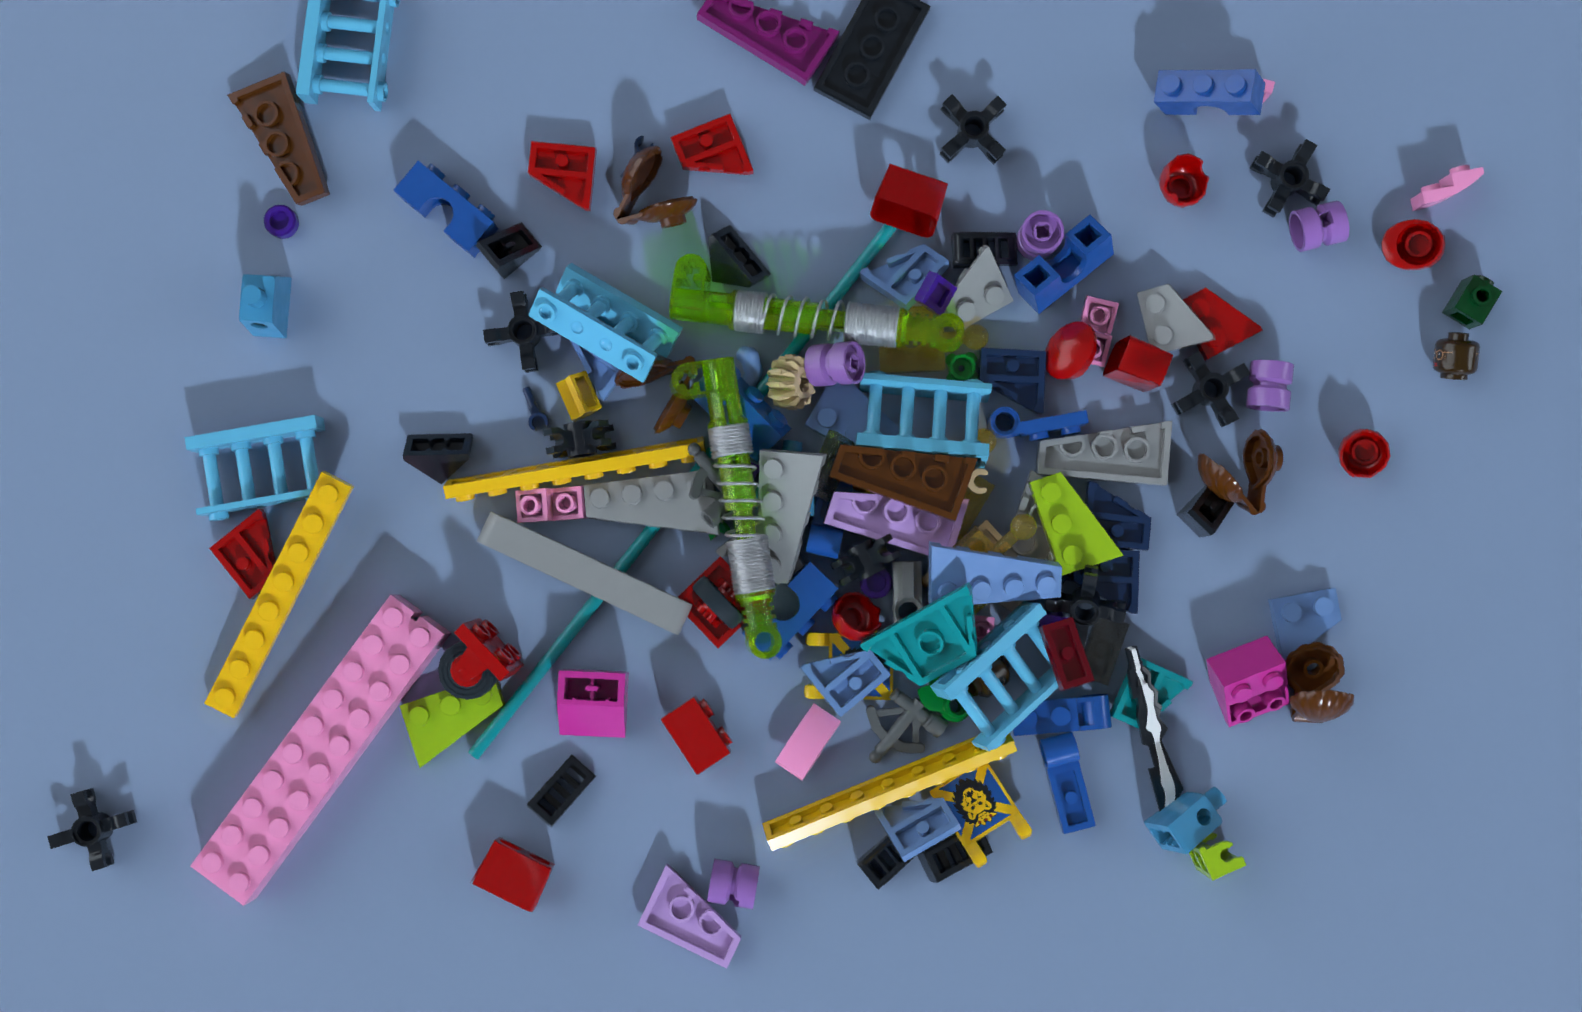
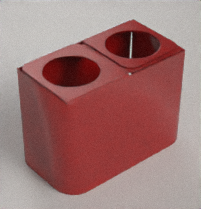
[870,164,948,238]
[1103,335,1173,392]
[470,837,555,912]

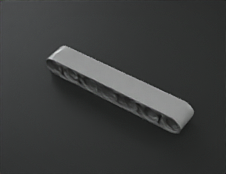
[477,511,692,635]

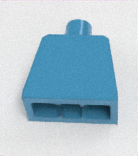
[239,274,292,339]
[1144,787,1227,854]

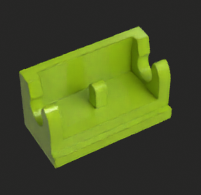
[1189,832,1246,881]

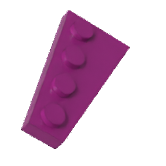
[697,0,840,86]

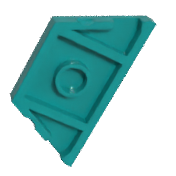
[860,582,978,686]

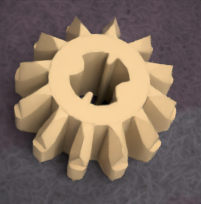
[765,354,815,410]

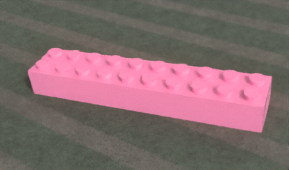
[190,595,451,906]

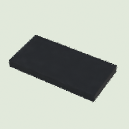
[814,0,931,120]

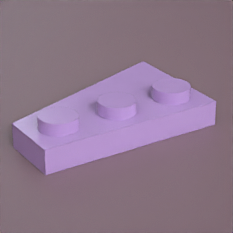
[638,863,741,969]

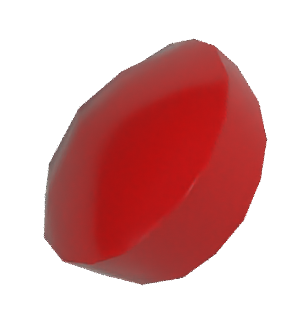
[1381,219,1446,270]
[1045,321,1097,379]

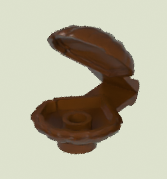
[613,146,697,229]
[614,355,699,434]
[1197,429,1283,515]
[1285,642,1354,723]

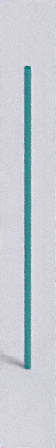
[468,224,897,759]

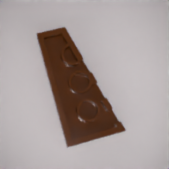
[227,71,330,206]
[829,445,978,522]

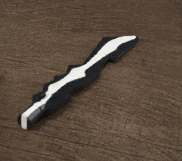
[1124,646,1183,811]

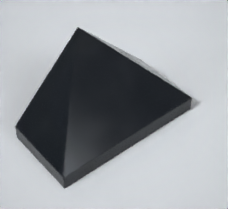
[708,225,771,288]
[403,433,473,484]

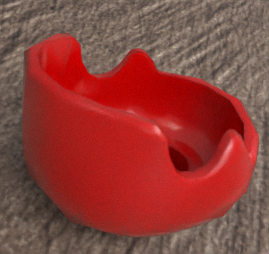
[1159,153,1209,208]
[1338,429,1391,478]
[832,592,882,641]

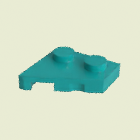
[1110,657,1194,729]

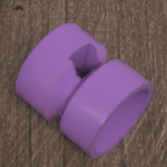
[1289,200,1350,252]
[1016,210,1064,261]
[804,341,865,387]
[1246,360,1294,412]
[707,858,760,910]

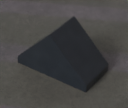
[475,222,542,279]
[1176,485,1234,537]

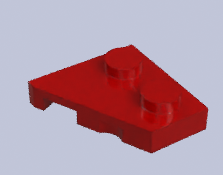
[670,114,754,175]
[528,141,597,211]
[1183,287,1263,361]
[209,509,276,599]

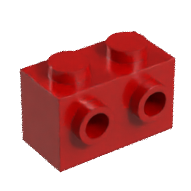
[661,695,733,775]

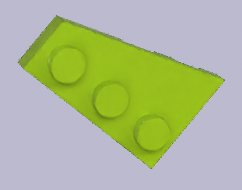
[1028,472,1124,576]
[400,681,505,768]

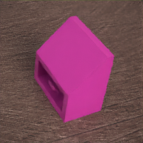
[1206,635,1289,727]
[557,669,629,738]

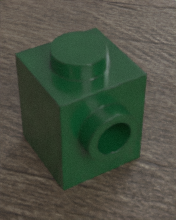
[1442,274,1502,330]

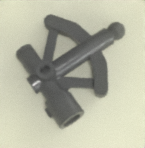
[688,443,755,528]
[866,688,948,763]

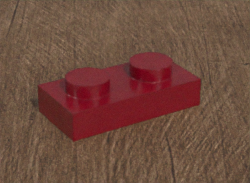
[1039,617,1094,692]

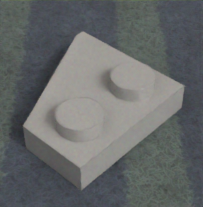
[945,245,1013,332]
[1137,284,1216,352]

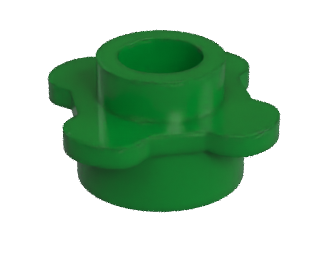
[945,352,978,381]

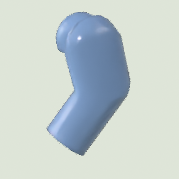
[736,346,763,387]

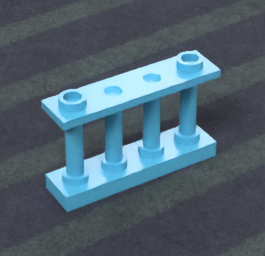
[296,0,400,112]
[528,263,683,383]
[855,370,992,468]
[184,415,325,521]
[930,601,1059,752]

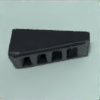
[951,232,1018,268]
[527,755,596,828]
[917,833,993,883]
[856,835,917,890]

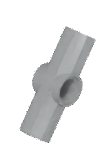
[892,561,922,623]

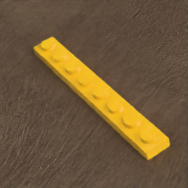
[443,436,706,502]
[204,471,354,718]
[762,733,1017,851]

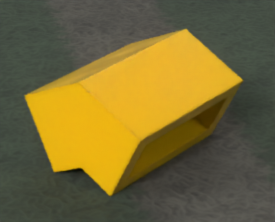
[556,371,602,422]

